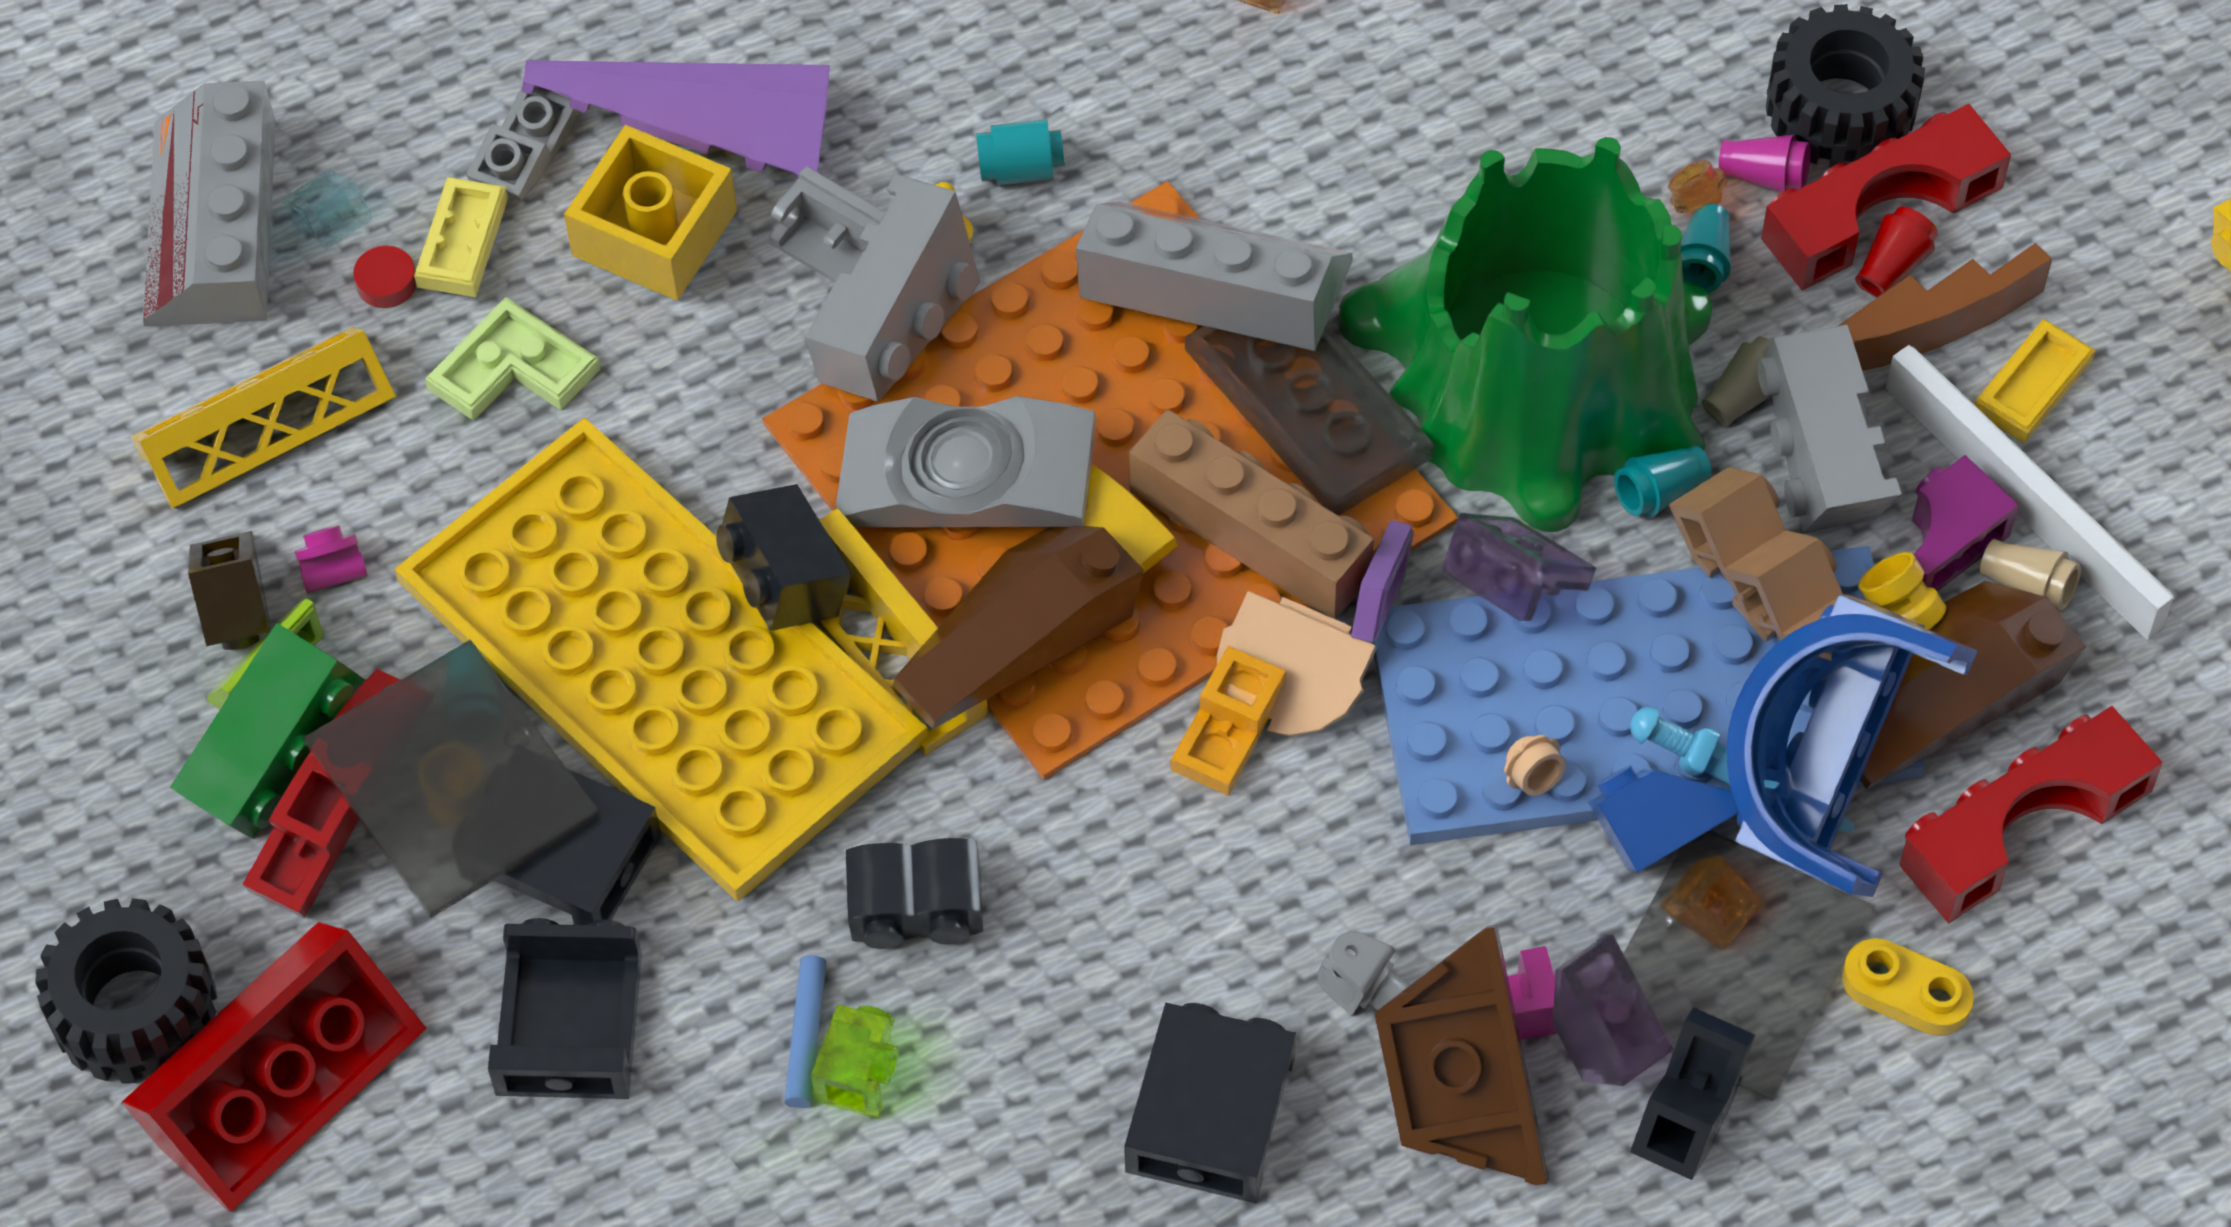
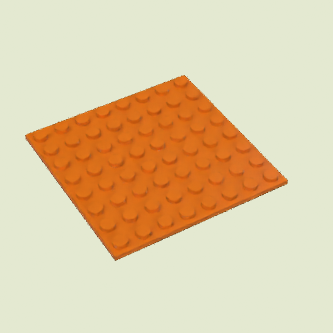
[762,181,1458,780]

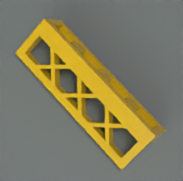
[131,327,396,508]
[816,508,988,756]

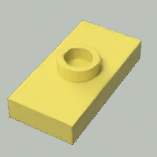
[414,177,508,297]

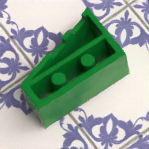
[169,623,366,839]

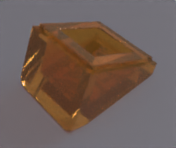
[1660,855,1763,949]

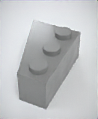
[805,173,980,402]
[1757,325,1902,533]

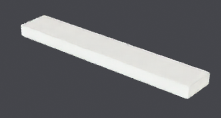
[1886,345,2174,640]

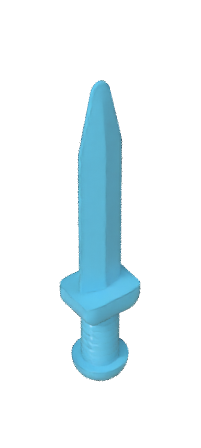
[1630,707,1855,833]

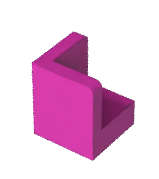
[1508,946,1562,1040]

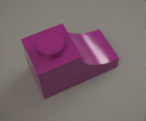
[1912,455,2019,592]

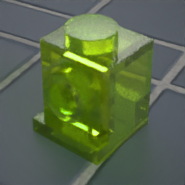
[811,1004,899,1119]

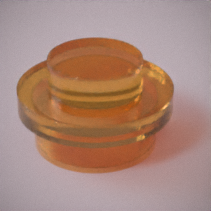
[1668,160,1728,214]

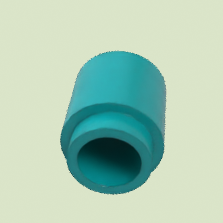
[976,119,1065,186]

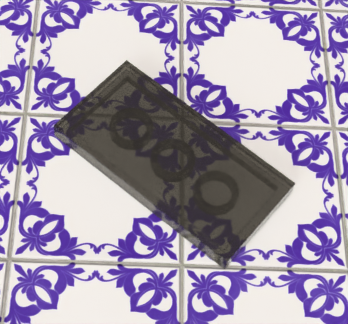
[1185,325,1435,516]

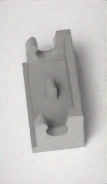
[769,166,885,282]

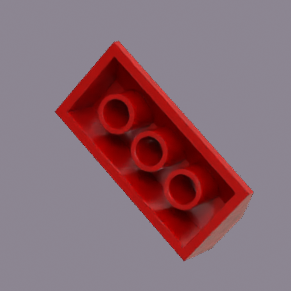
[121,922,427,1212]

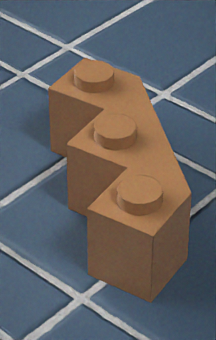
[1669,467,1880,660]

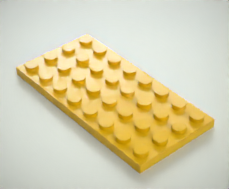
[394,417,928,902]

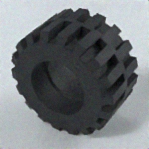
[1766,4,1925,168]
[35,898,217,1083]

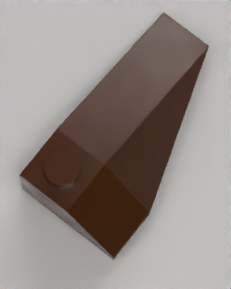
[893,526,1144,729]
[1860,581,2086,789]

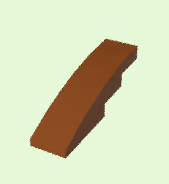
[1838,243,2052,371]

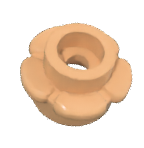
[1504,735,1566,796]

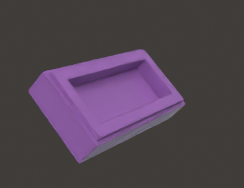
[1351,520,1414,643]

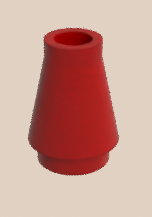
[1855,206,1938,298]

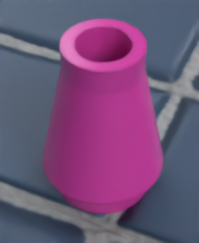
[1718,135,1811,193]

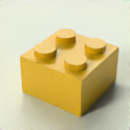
[564,124,737,301]

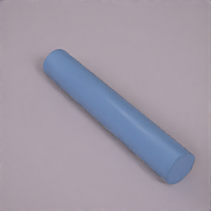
[784,955,827,1108]

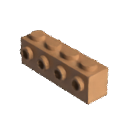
[1129,409,1374,619]

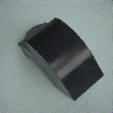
[1630,1007,1756,1180]

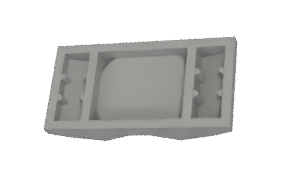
[835,396,1097,527]

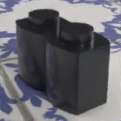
[846,838,984,949]

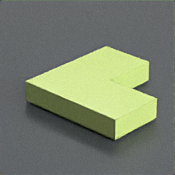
[425,297,601,421]

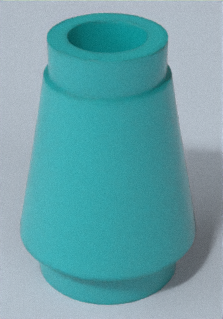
[1681,203,1731,293]
[1614,446,1712,517]

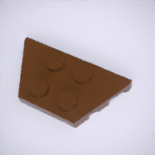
[1374,924,1549,1185]

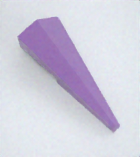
[522,60,830,179]

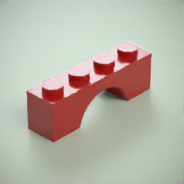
[1761,103,2011,291]
[1899,706,2163,924]

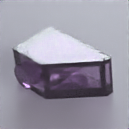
[1553,934,1674,1086]

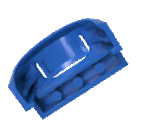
[1726,595,1978,897]

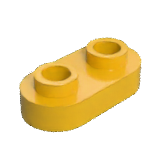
[1842,938,1974,1036]

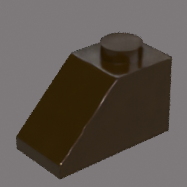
[188,531,270,650]

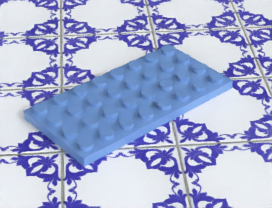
[1371,546,1925,845]

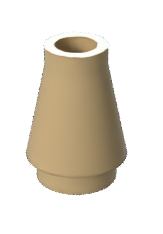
[1980,539,2081,611]

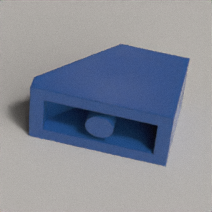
[1588,765,1739,873]

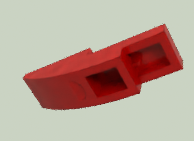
[242,669,435,919]

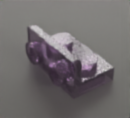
[1442,513,1597,621]

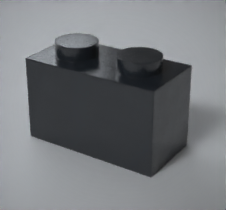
[716,484,851,631]

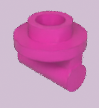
[294,525,368,594]

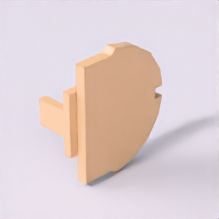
[1217,591,1377,737]

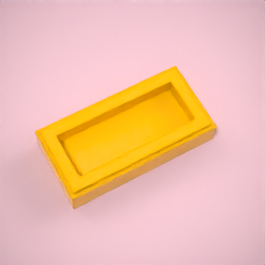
[1974,319,2096,444]

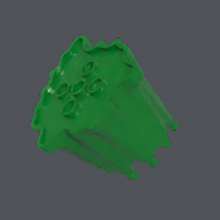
[1338,137,1712,532]

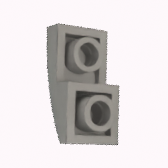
[466,85,581,200]

